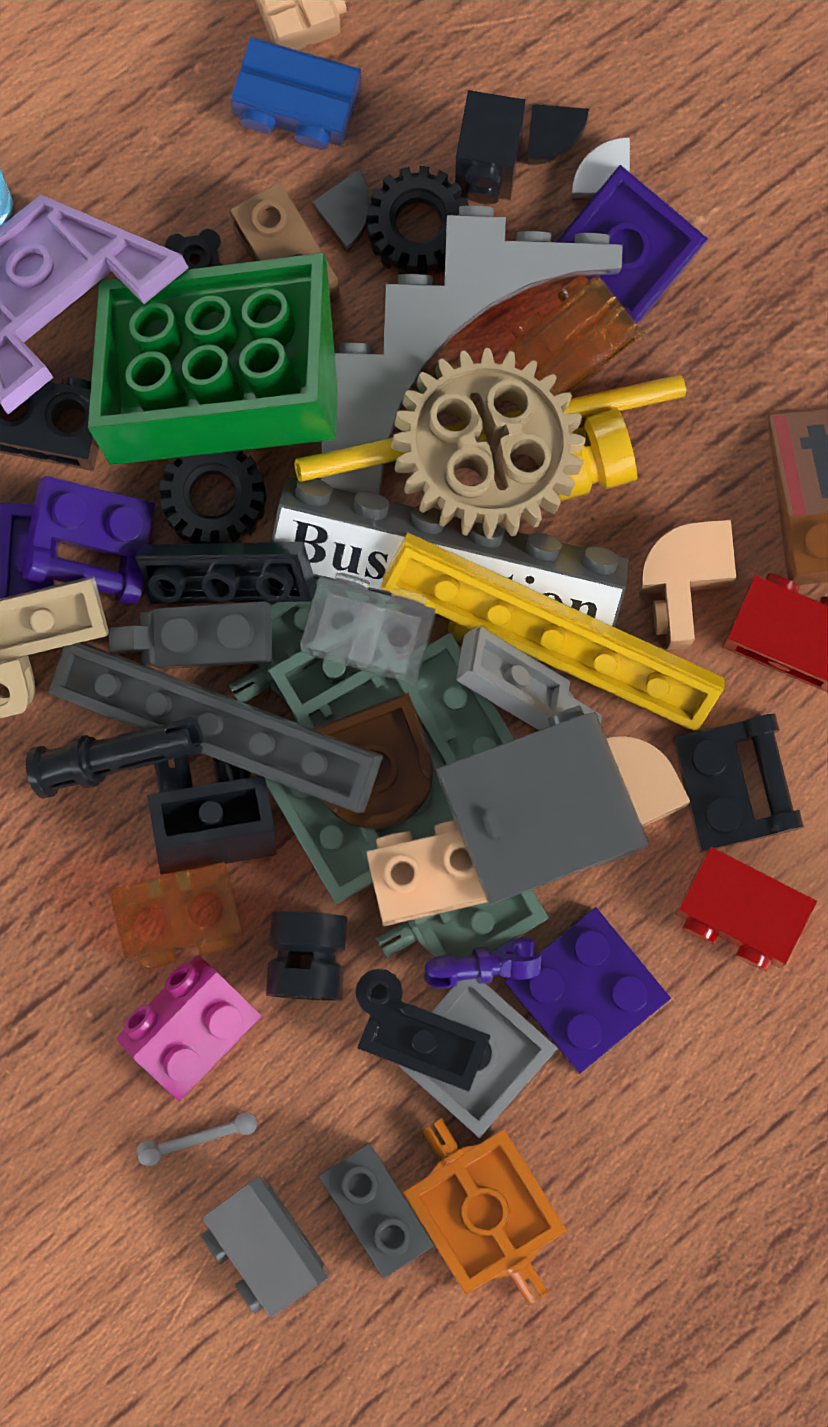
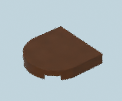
[312,692,433,830]

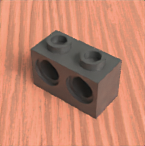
[319,1143,435,1279]

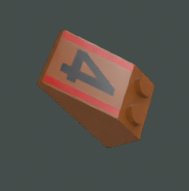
[767,409,828,585]

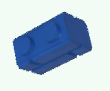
[231,37,362,149]

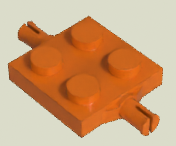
[403,1118,567,1306]

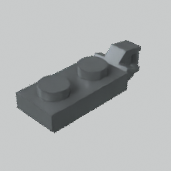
[109,602,272,669]

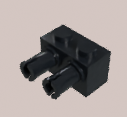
[147,756,277,875]

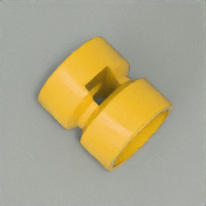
[556,408,638,502]

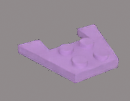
[0,195,189,414]

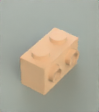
[366,820,488,927]

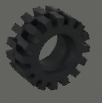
[367,166,469,275]
[159,450,266,544]

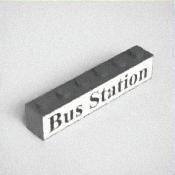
[271,477,629,627]

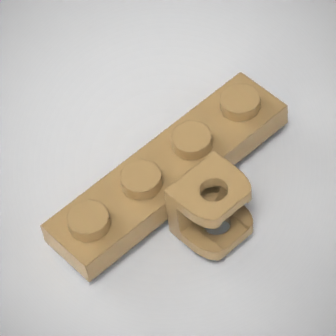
[0,576,109,718]

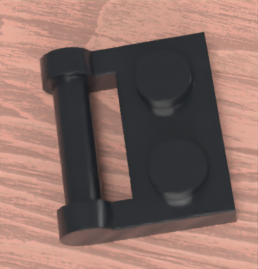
[672,713,804,853]

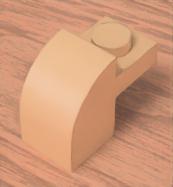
[639,520,736,650]
[607,736,690,828]

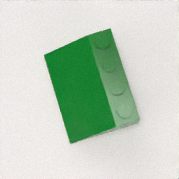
[88,253,338,465]

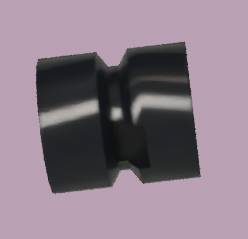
[266,911,347,1001]

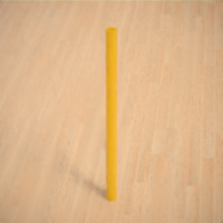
[295,374,686,482]

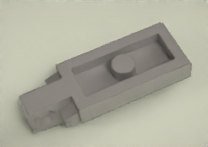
[456,626,602,731]

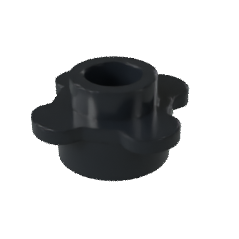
[164,229,223,270]

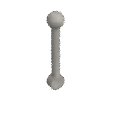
[136,1112,257,1166]

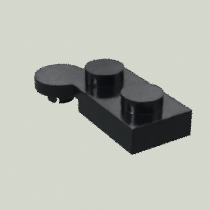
[355,969,491,1092]

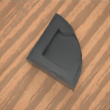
[312,169,370,252]

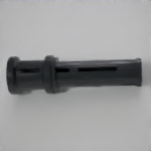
[26,717,204,799]

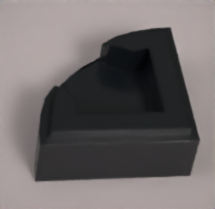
[527,104,589,165]

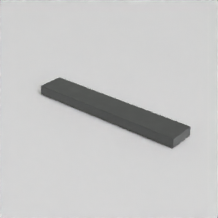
[48,642,383,813]

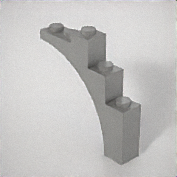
[321,206,622,494]

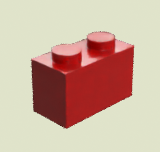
[723,573,828,693]
[675,847,817,971]

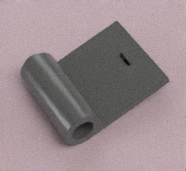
[436,706,650,906]

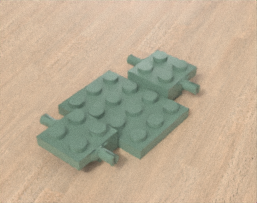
[228,578,549,959]

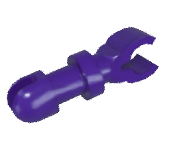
[424,938,541,988]

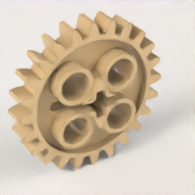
[391,348,585,539]

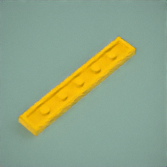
[380,532,725,732]

